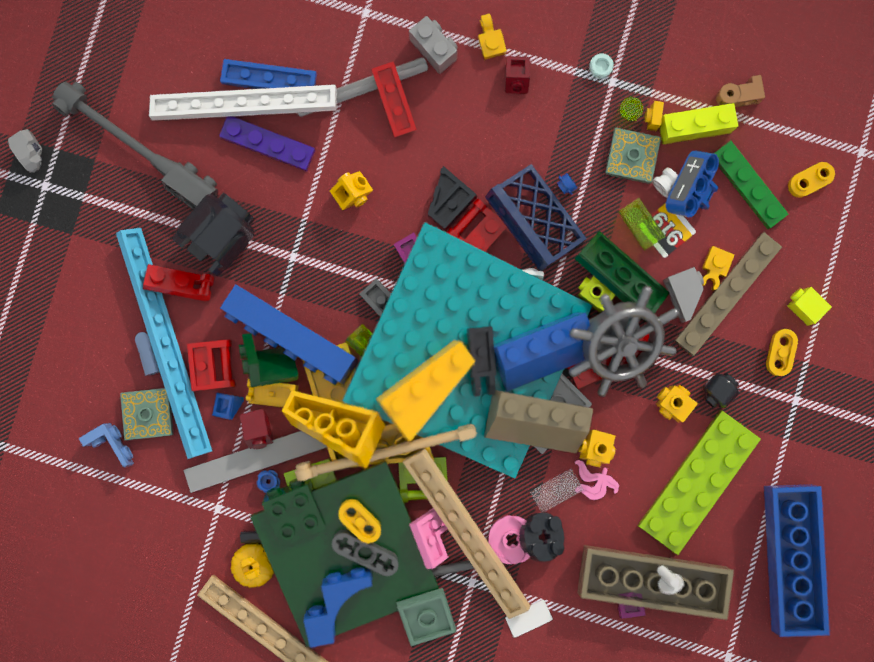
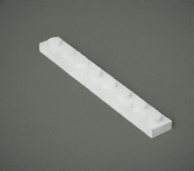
[149,85,337,121]

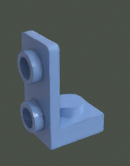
[79,423,134,467]

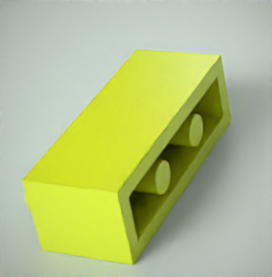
[659,103,738,145]

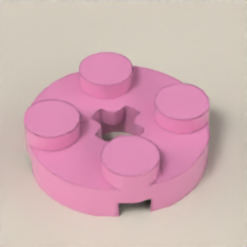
[488,515,530,564]

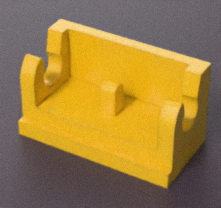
[246,379,299,407]

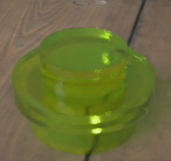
[620,97,643,121]

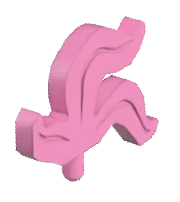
[574,460,619,500]

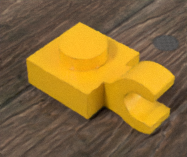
[478,14,507,60]

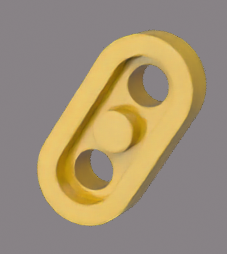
[788,162,835,198]
[766,329,798,376]
[339,499,381,543]

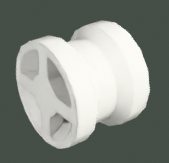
[652,167,678,198]

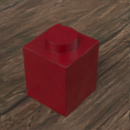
[240,409,273,449]

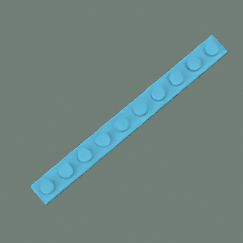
[116,228,212,459]

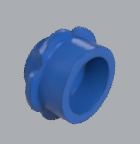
[557,173,578,195]
[257,470,280,493]

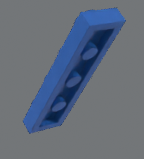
[220,59,317,89]

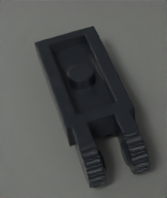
[466,326,496,397]

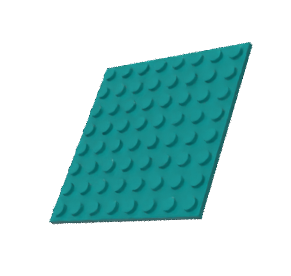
[342,222,592,478]

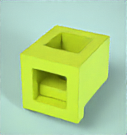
[578,276,615,312]

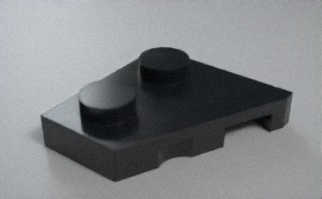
[428,166,477,231]

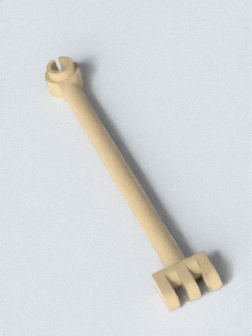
[295,424,476,481]

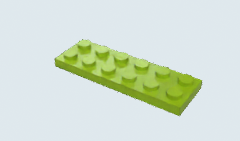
[637,410,761,555]

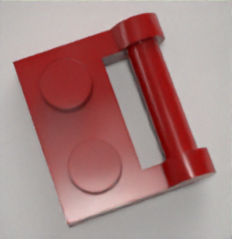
[446,198,507,252]
[187,339,236,391]

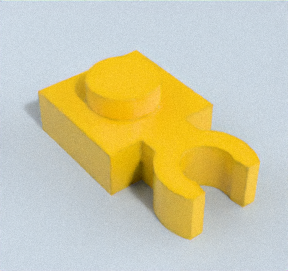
[702,246,734,291]

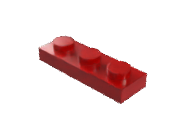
[371,61,417,137]

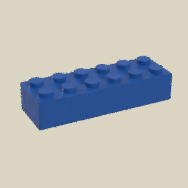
[764,484,830,637]

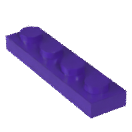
[219,116,316,171]

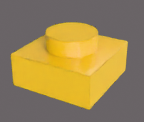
[645,101,664,131]

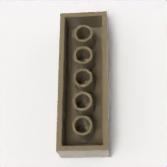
[577,545,734,620]

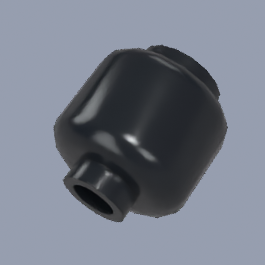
[703,373,739,408]

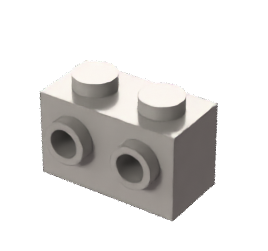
[409,16,458,74]

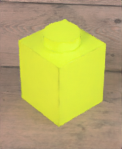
[787,287,832,326]

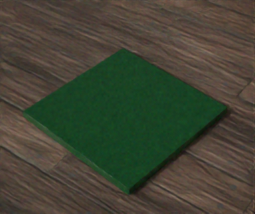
[250,461,440,647]

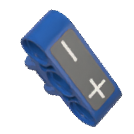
[666,150,719,218]

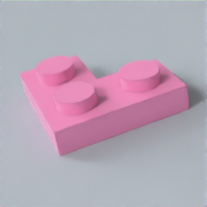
[409,508,448,569]

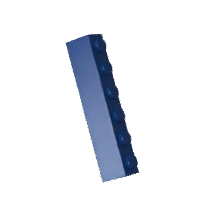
[220,284,359,385]

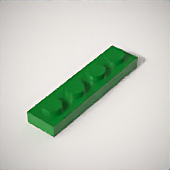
[714,141,789,230]

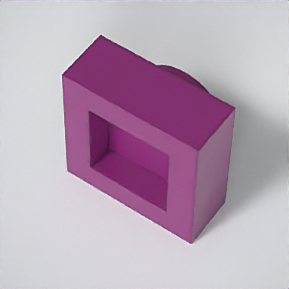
[394,233,417,264]
[618,592,645,619]

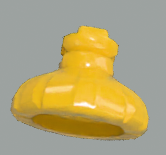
[231,543,274,588]

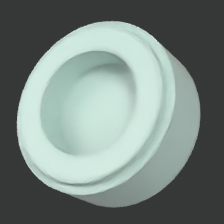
[589,54,614,79]

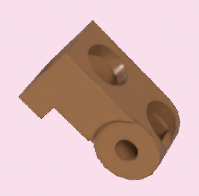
[716,75,765,107]

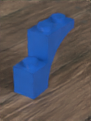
[304,567,373,648]

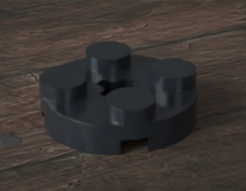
[519,512,564,562]

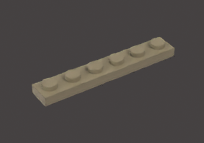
[674,232,782,356]

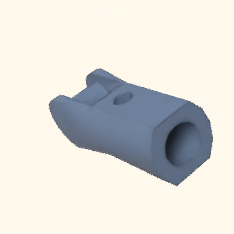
[135,332,160,376]

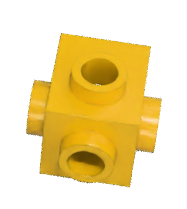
[330,171,373,210]
[655,385,698,423]
[578,430,615,467]

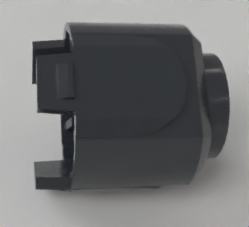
[172,192,255,277]

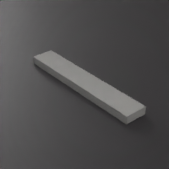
[184,431,327,493]

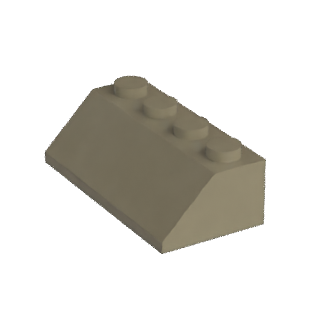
[484,390,593,453]

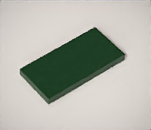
[575,231,670,322]

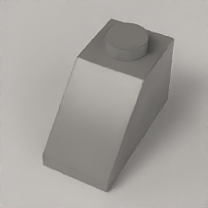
[663,267,704,323]

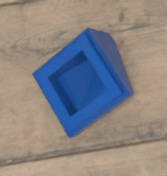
[212,393,244,420]

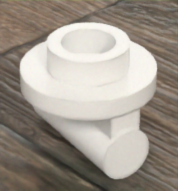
[657,565,684,594]

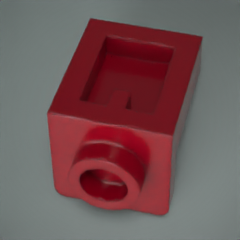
[505,56,530,94]

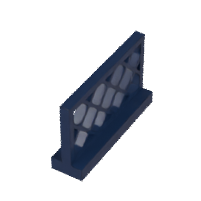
[485,164,587,271]

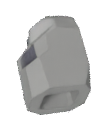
[8,129,42,172]

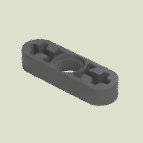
[332,530,398,576]

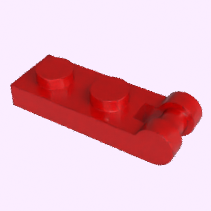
[143,264,215,301]

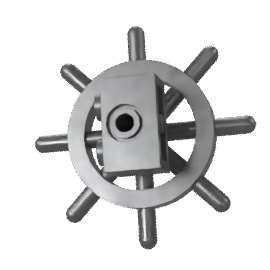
[569,286,679,397]

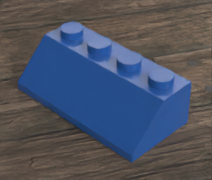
[494,312,590,392]

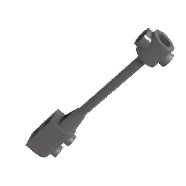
[52,81,218,209]

